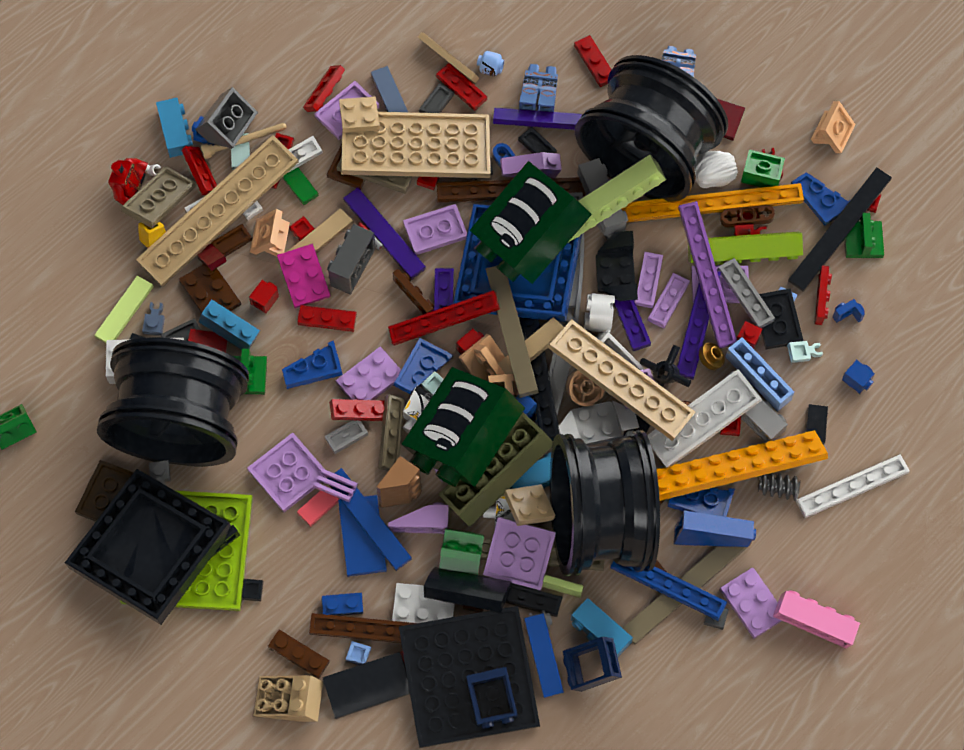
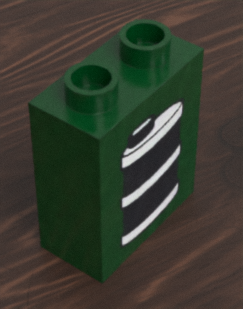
[469,161,592,284]
[402,367,525,487]

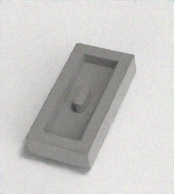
[325,420,368,454]

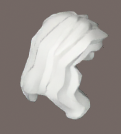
[695,151,738,188]

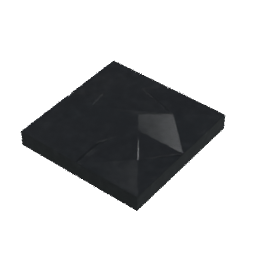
[64,469,233,625]

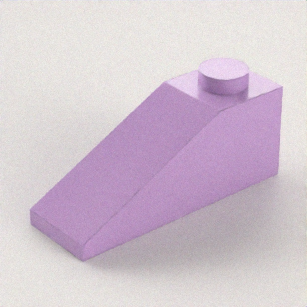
[500,152,561,178]
[388,502,449,534]

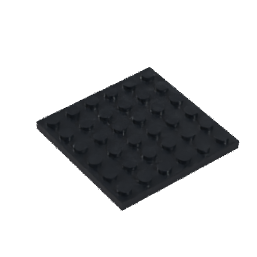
[399,606,540,748]

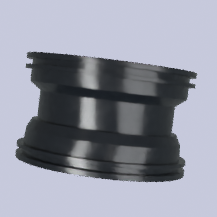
[575,55,728,202]
[97,337,249,467]
[550,430,660,576]

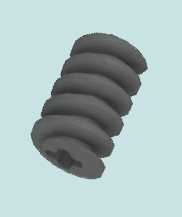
[758,473,800,501]

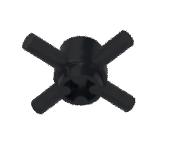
[640,344,691,387]

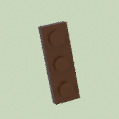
[392,268,434,314]
[268,629,330,679]

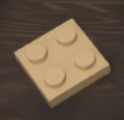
[339,97,380,133]
[504,484,555,526]

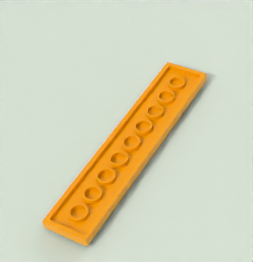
[656,430,828,501]

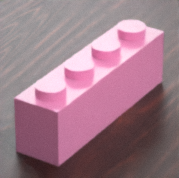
[773,590,860,649]

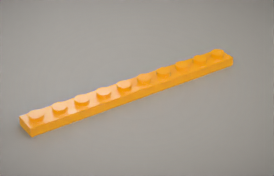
[621,183,804,223]

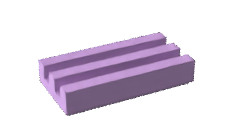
[313,469,358,502]

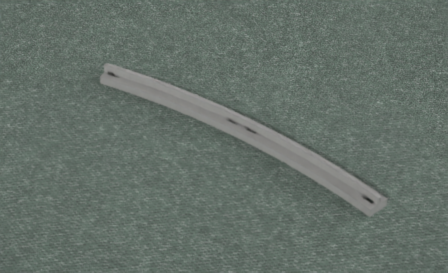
[534,192,584,427]

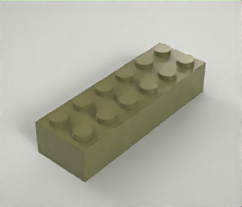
[438,412,553,527]

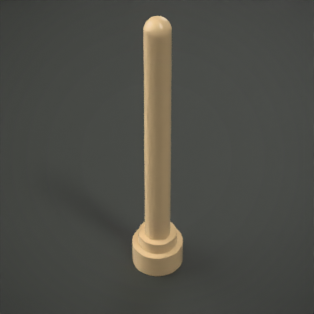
[200,123,287,159]

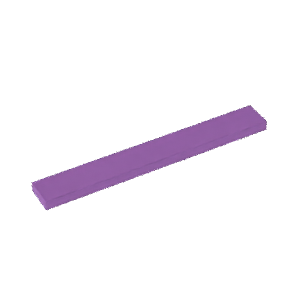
[678,201,737,349]

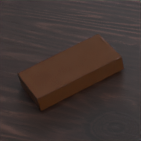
[211,224,252,257]

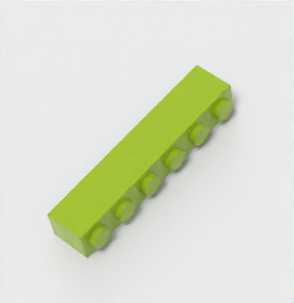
[688,231,803,266]

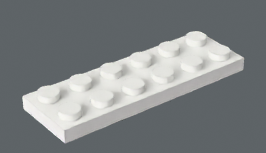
[647,369,762,468]

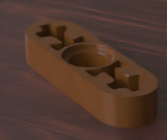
[720,205,775,228]

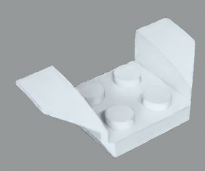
[559,401,639,446]

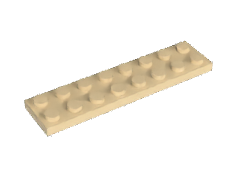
[548,319,695,441]

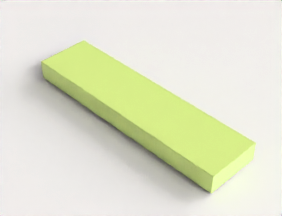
[95,276,154,343]

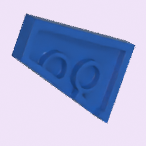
[393,338,453,394]

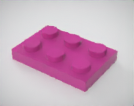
[277,243,331,308]

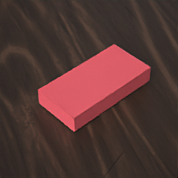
[297,486,339,527]

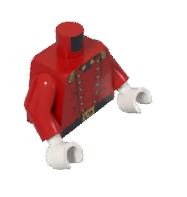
[108,158,161,205]

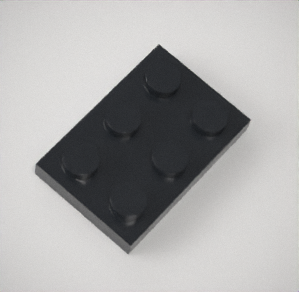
[759,288,804,350]

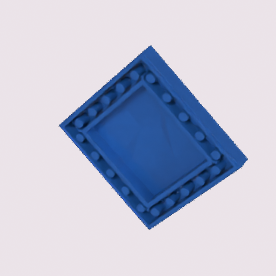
[453,204,582,322]

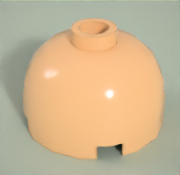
[565,369,605,407]

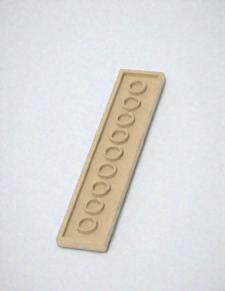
[136,135,299,287]

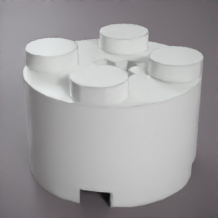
[584,293,615,333]

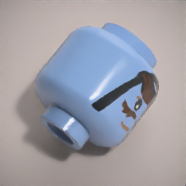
[477,51,504,76]

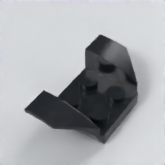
[595,231,638,302]

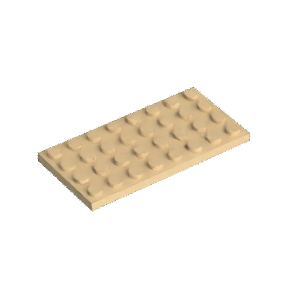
[341,112,491,178]

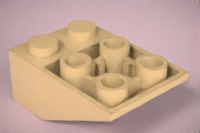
[253,675,323,722]

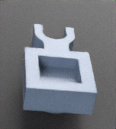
[142,302,165,336]

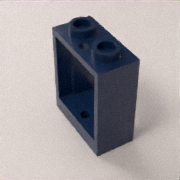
[563,636,622,692]
[466,667,517,729]

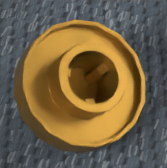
[699,342,725,370]

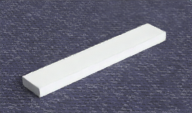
[796,454,910,518]

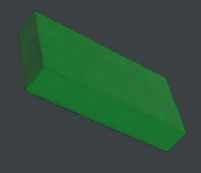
[283,167,319,205]

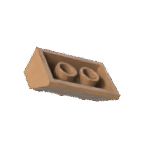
[377,456,422,508]

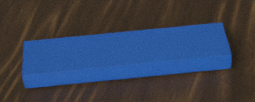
[524,613,564,698]

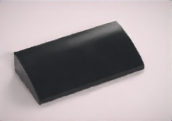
[424,567,512,613]
[322,652,410,719]

